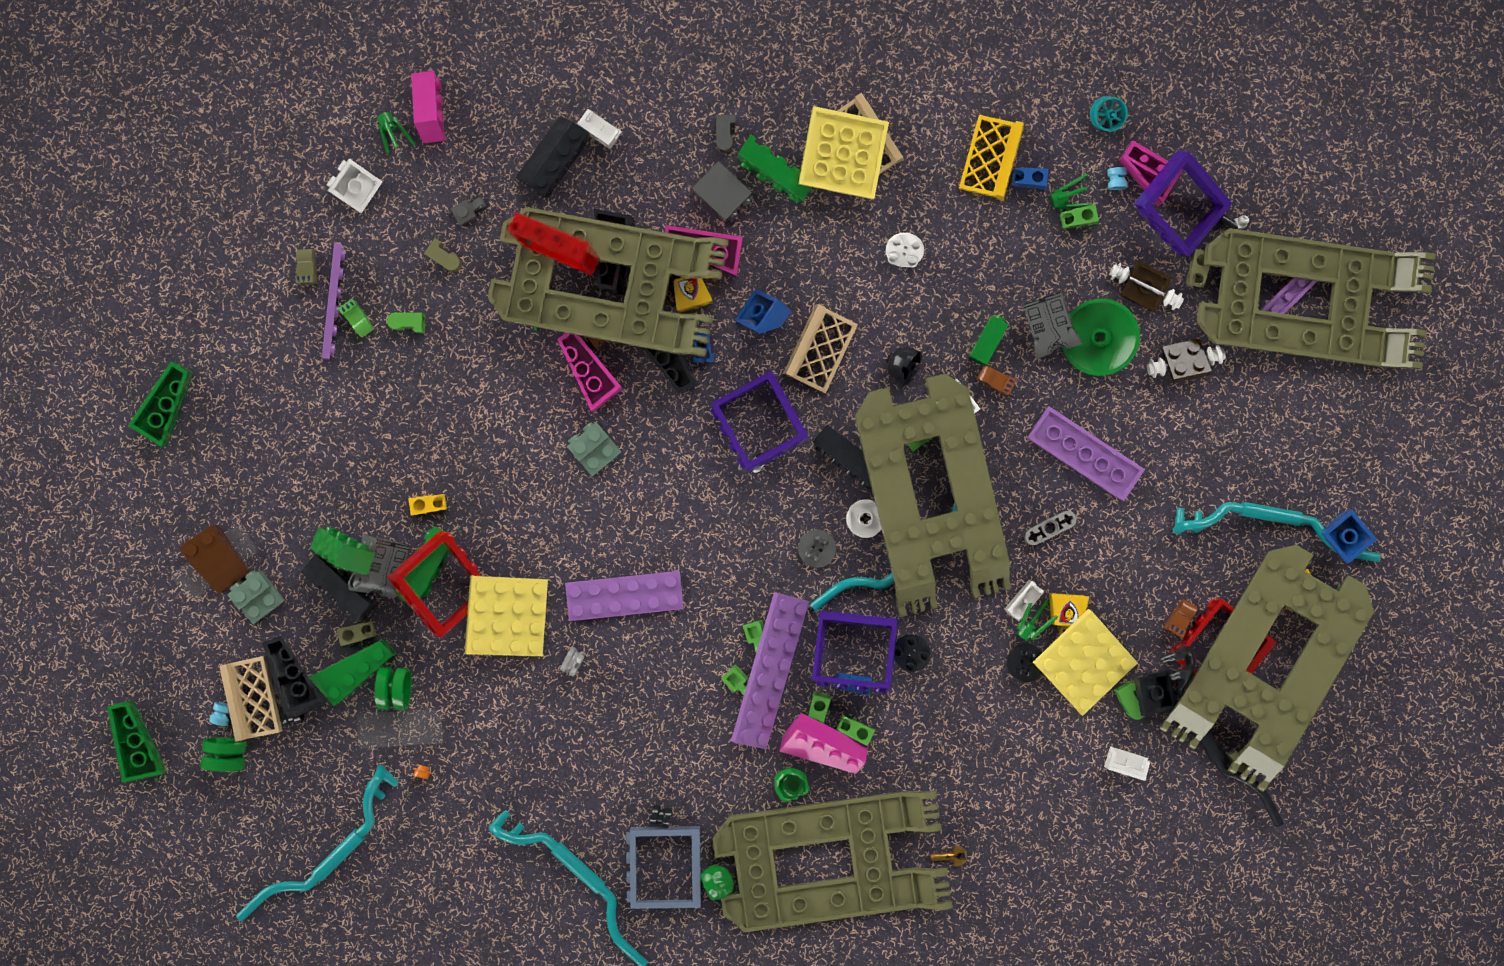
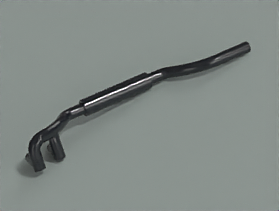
[1160,645,1284,827]

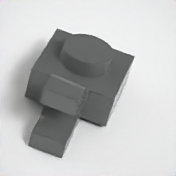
[450,197,487,226]

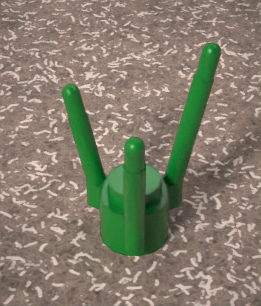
[377,112,416,154]
[1050,174,1092,211]
[1016,599,1058,641]

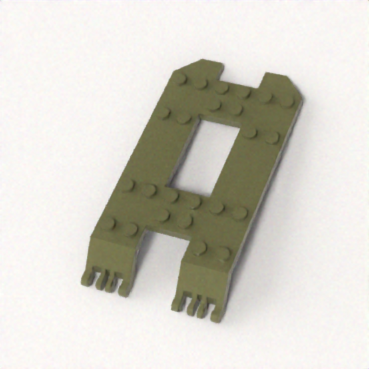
[488,207,729,356]
[1197,228,1436,369]
[855,374,1011,617]
[1160,545,1374,792]
[713,790,953,932]

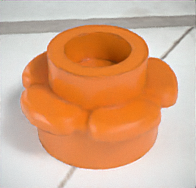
[413,765,432,780]

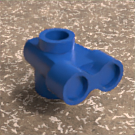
[691,334,714,362]

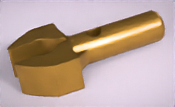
[930,845,967,866]

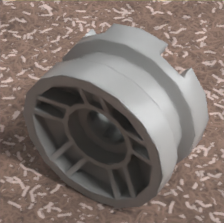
[560,646,586,677]

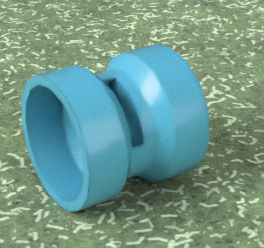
[1107,167,1128,190]
[209,702,230,726]

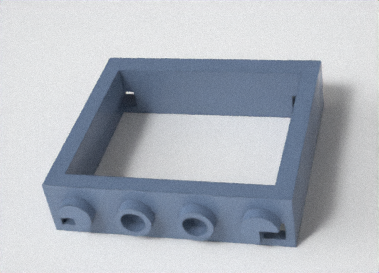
[626,826,701,909]

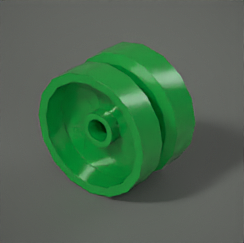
[375,667,411,711]
[200,737,247,772]

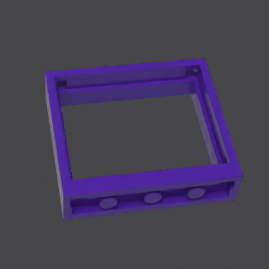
[1134,151,1233,256]
[710,370,809,473]
[812,611,898,694]

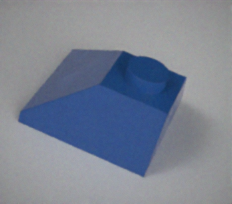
[735,289,791,334]
[1322,509,1377,564]

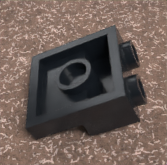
[1134,670,1176,716]

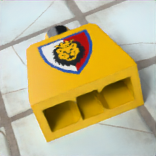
[673,276,713,313]
[1049,593,1089,636]

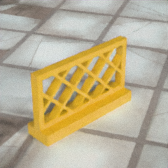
[959,115,1024,201]

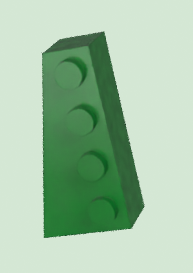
[738,135,813,203]
[128,361,194,447]
[310,526,375,575]
[395,526,456,605]
[309,639,398,706]
[107,700,167,783]

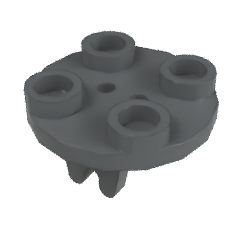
[798,530,836,568]

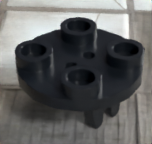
[894,634,931,673]
[1006,644,1042,682]

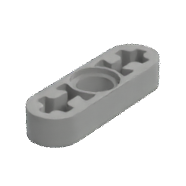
[1024,511,1076,545]

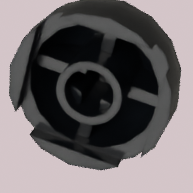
[886,347,922,386]

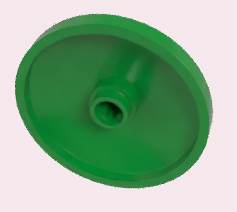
[1063,299,1140,376]

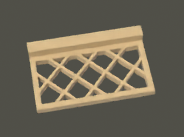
[837,93,904,175]
[783,304,858,393]
[220,656,282,742]

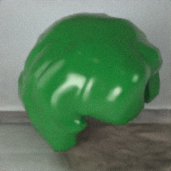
[774,768,810,803]
[700,865,734,901]

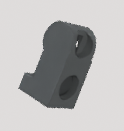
[716,115,736,153]

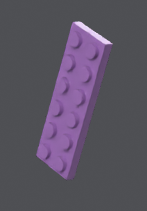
[1027,406,1145,501]
[565,571,684,621]

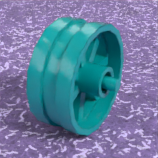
[1090,96,1128,132]

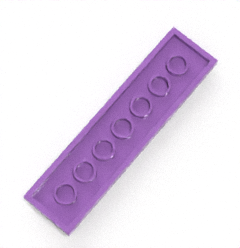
[731,592,809,749]

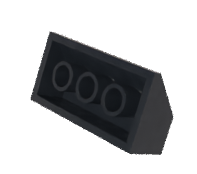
[515,116,590,200]

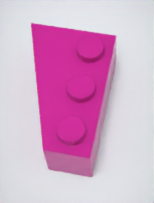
[411,71,446,143]
[1119,141,1183,206]

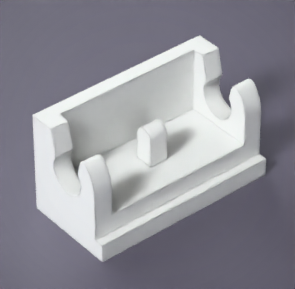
[577,109,622,149]
[1004,580,1044,621]
[1104,746,1150,781]

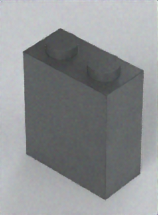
[692,161,752,223]

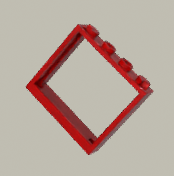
[508,212,600,276]
[387,531,481,638]
[1171,598,1277,677]

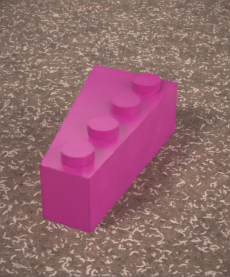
[665,225,743,276]
[557,333,623,413]
[780,713,868,774]

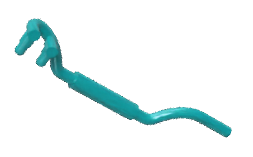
[810,494,956,611]
[1173,502,1381,562]
[236,765,399,922]
[488,810,648,966]

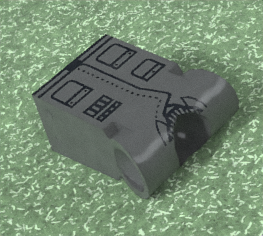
[1023,292,1083,359]
[348,534,410,598]

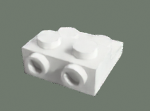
[327,159,382,213]

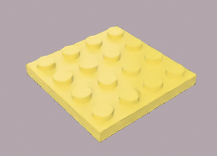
[798,106,889,199]
[465,576,548,656]
[1033,609,1138,716]

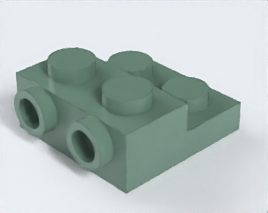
[567,422,622,477]
[227,570,285,625]

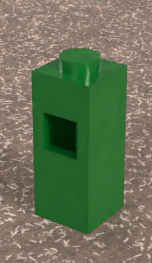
[968,315,1009,366]

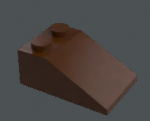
[179,525,251,594]

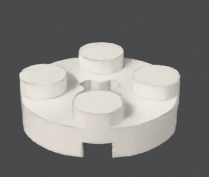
[846,499,882,538]

